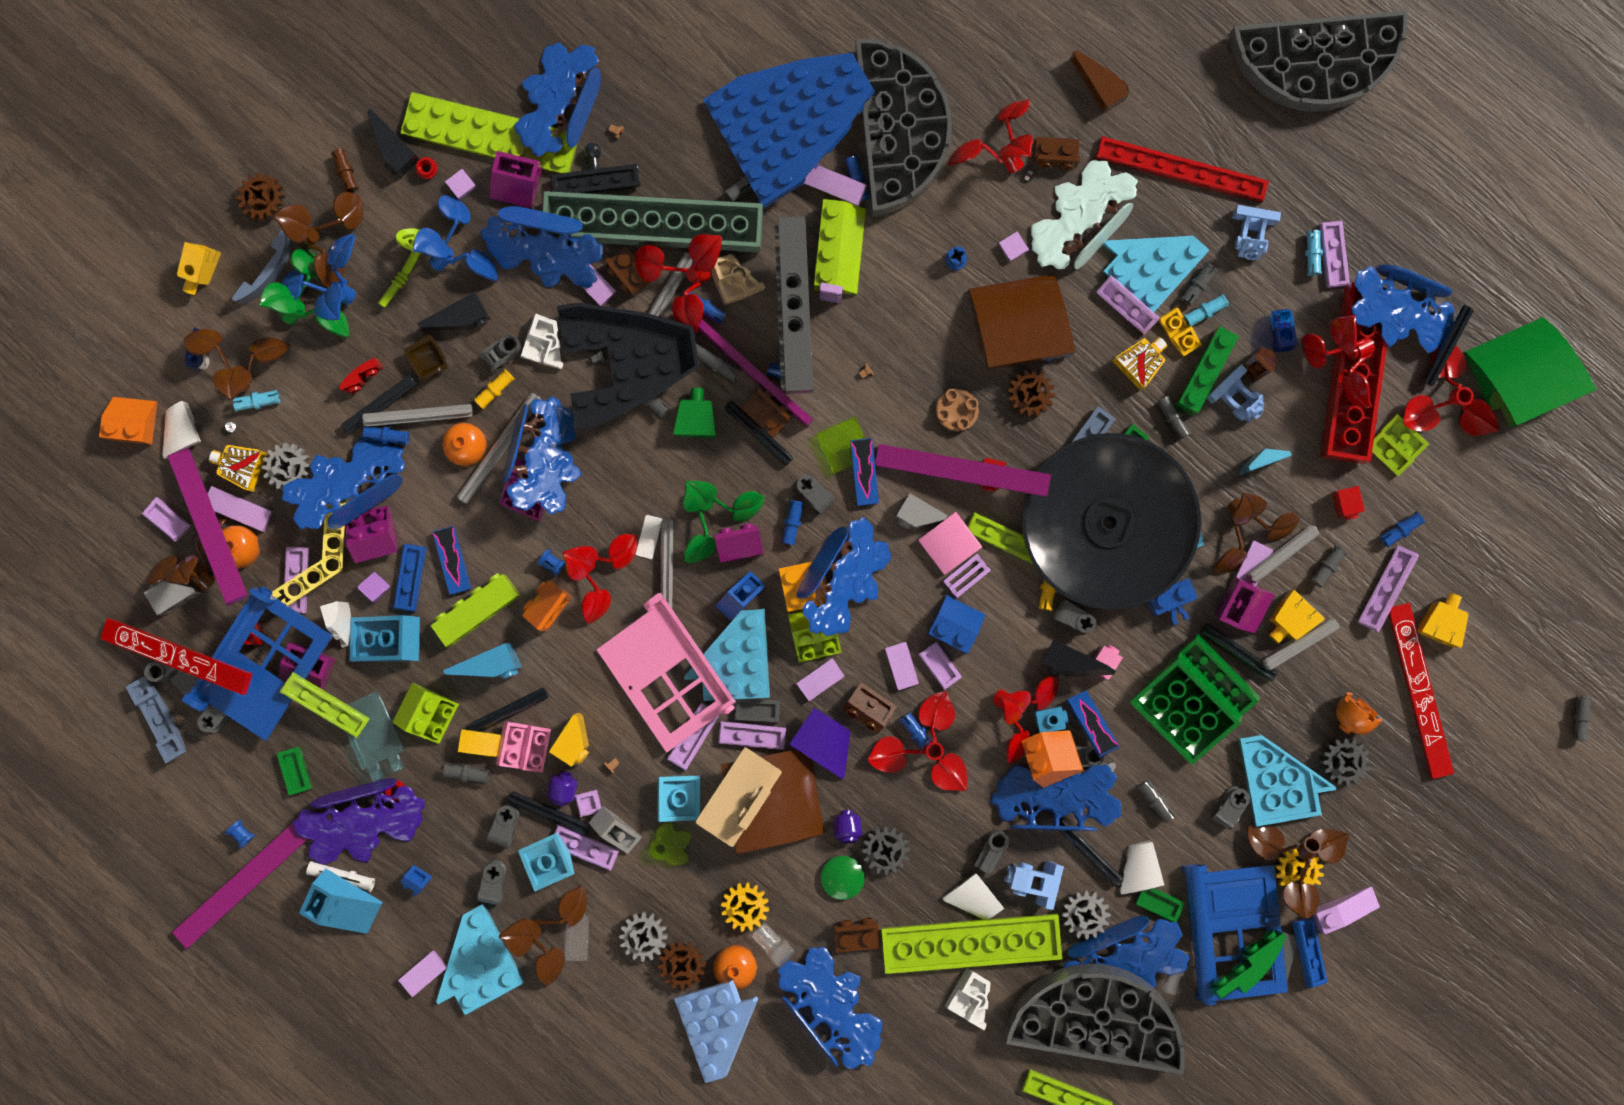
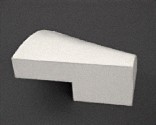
[520,314,563,369]
[163,401,201,459]
[320,601,351,648]
[1120,840,1164,895]
[945,967,990,1030]

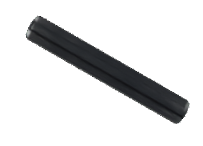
[1423,305,1474,386]
[341,375,417,434]
[724,401,793,466]
[1201,624,1278,681]
[467,688,549,732]
[508,791,591,836]
[1059,818,1124,887]

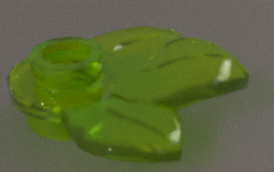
[649,822,691,866]

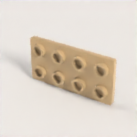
[696,747,782,847]

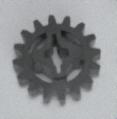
[1320,737,1371,786]
[862,826,910,875]

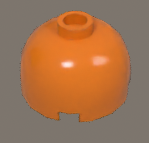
[442,423,487,467]
[222,526,260,569]
[1336,692,1382,735]
[713,945,757,990]

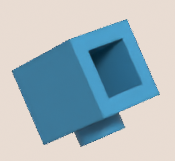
[1033,706,1068,733]

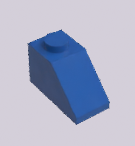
[716,571,766,621]

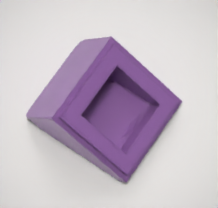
[357,572,391,603]

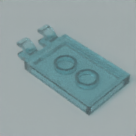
[346,691,404,781]

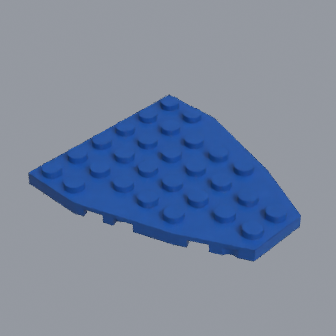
[703,53,875,208]

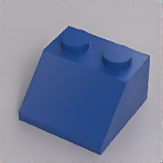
[927,595,985,654]

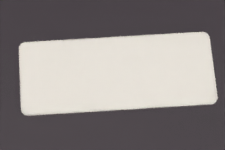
[636,515,662,559]

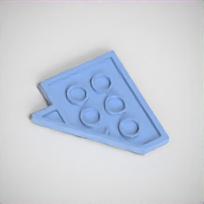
[674,980,758,1083]

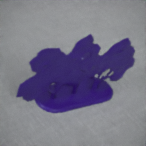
[293,778,425,865]

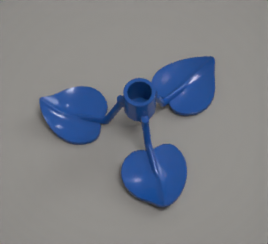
[413,195,498,282]
[281,234,356,320]

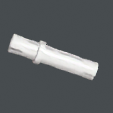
[306,861,375,892]

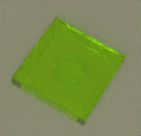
[816,416,865,474]

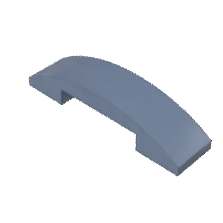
[232,230,292,305]
[126,676,186,763]

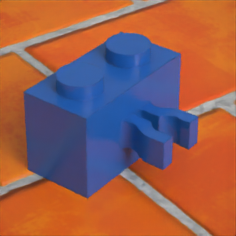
[1147,578,1198,625]

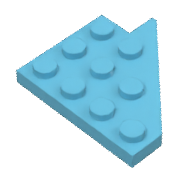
[1103,236,1209,312]
[684,609,770,701]
[1238,735,1336,826]
[436,903,525,1015]

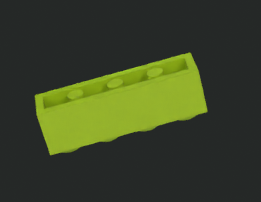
[431,574,521,647]

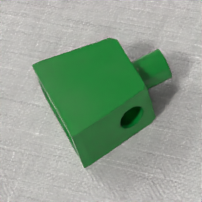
[674,388,716,438]

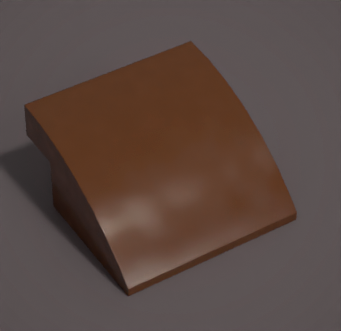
[969,274,1076,370]
[721,749,825,854]

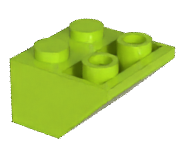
[788,611,842,663]
[393,683,459,744]

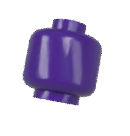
[547,771,578,806]
[833,810,862,844]

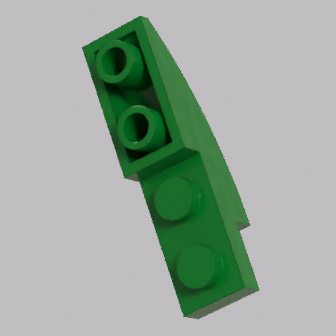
[1209,930,1286,999]

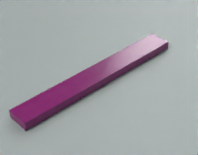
[698,320,813,427]
[875,444,1051,497]
[168,448,249,606]
[172,819,308,949]

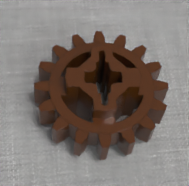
[236,173,286,221]
[1007,369,1055,417]
[657,940,706,990]

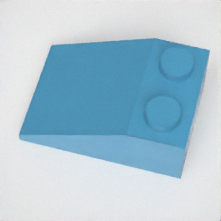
[350,615,420,662]
[443,643,522,679]

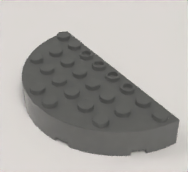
[1228,10,1408,112]
[855,39,952,217]
[774,216,813,394]
[1004,964,1185,1075]

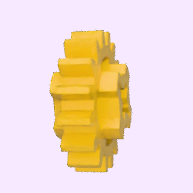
[1274,849,1324,889]
[721,882,769,932]

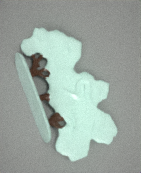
[1031,160,1138,269]

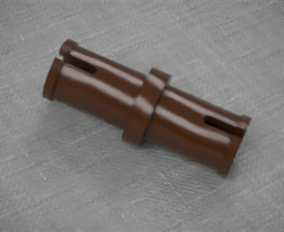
[331,148,359,193]

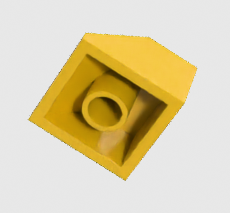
[549,713,589,767]

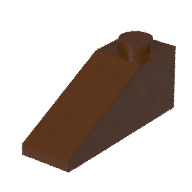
[1070,50,1129,113]
[1242,346,1278,383]

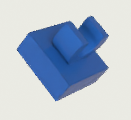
[400,865,432,896]

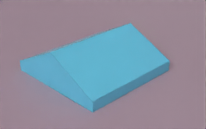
[1238,449,1292,475]
[657,775,700,822]
[518,833,574,892]

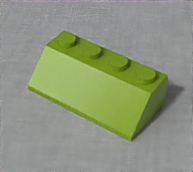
[814,199,866,295]

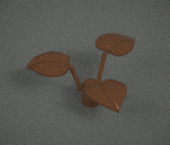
[273,192,363,289]
[183,329,290,401]
[1211,493,1300,574]
[146,519,228,591]
[1247,825,1349,919]
[499,885,587,985]

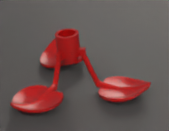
[949,99,1033,173]
[634,234,722,333]
[1301,315,1375,408]
[1403,345,1499,436]
[562,534,638,624]
[993,676,1059,764]
[868,691,968,791]

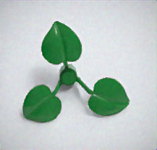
[259,248,349,338]
[682,481,765,563]

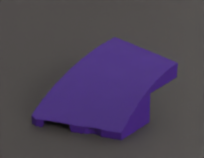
[790,707,851,779]

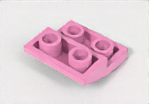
[919,512,982,575]
[496,721,551,773]

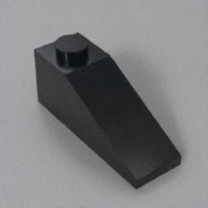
[367,109,420,178]
[417,292,491,331]
[1041,639,1116,677]

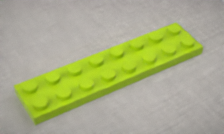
[401,92,578,174]
[881,914,1062,974]

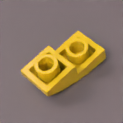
[1158,307,1202,356]
[458,729,502,757]

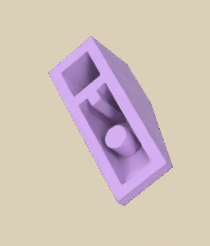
[1312,886,1380,934]

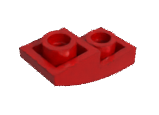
[339,358,383,394]

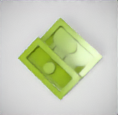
[1372,414,1429,476]

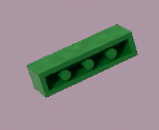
[1174,326,1239,416]

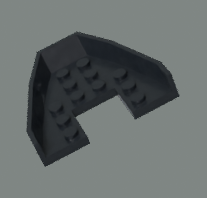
[557,303,699,437]

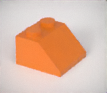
[99,397,158,445]
[522,580,572,632]
[1022,731,1083,788]

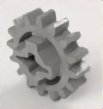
[262,443,311,490]
[1061,890,1111,939]
[619,911,668,962]

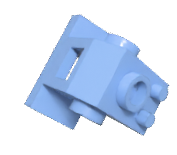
[1232,205,1281,260]
[1207,364,1265,423]
[1004,860,1064,910]

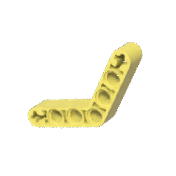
[272,499,347,606]

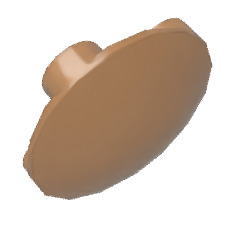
[936,389,979,432]

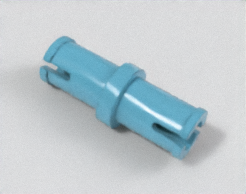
[1305,230,1323,276]
[1184,294,1229,326]
[233,389,280,412]

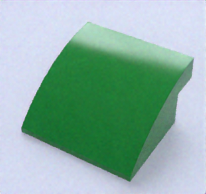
[1463,317,1597,428]
[1130,633,1260,765]

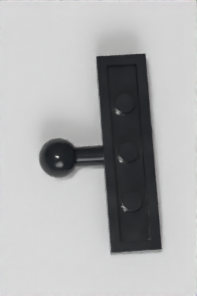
[551,143,641,194]

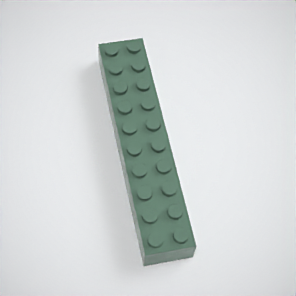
[543,191,763,253]

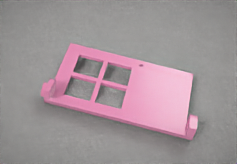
[597,593,736,753]

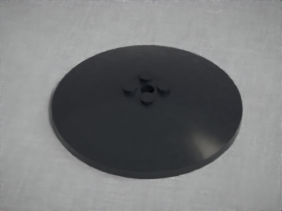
[1022,433,1201,610]

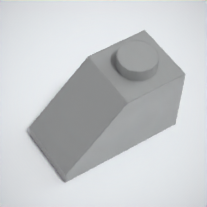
[895,494,948,529]
[144,581,202,616]
[589,806,642,854]

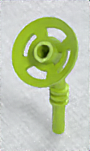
[378,228,421,308]

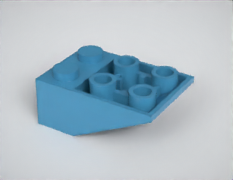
[299,868,383,934]

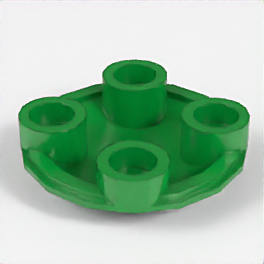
[821,856,864,900]

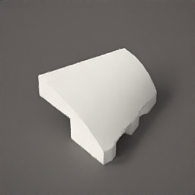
[942,872,1004,920]

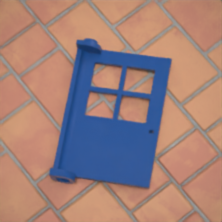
[182,586,333,741]
[1181,864,1288,1005]

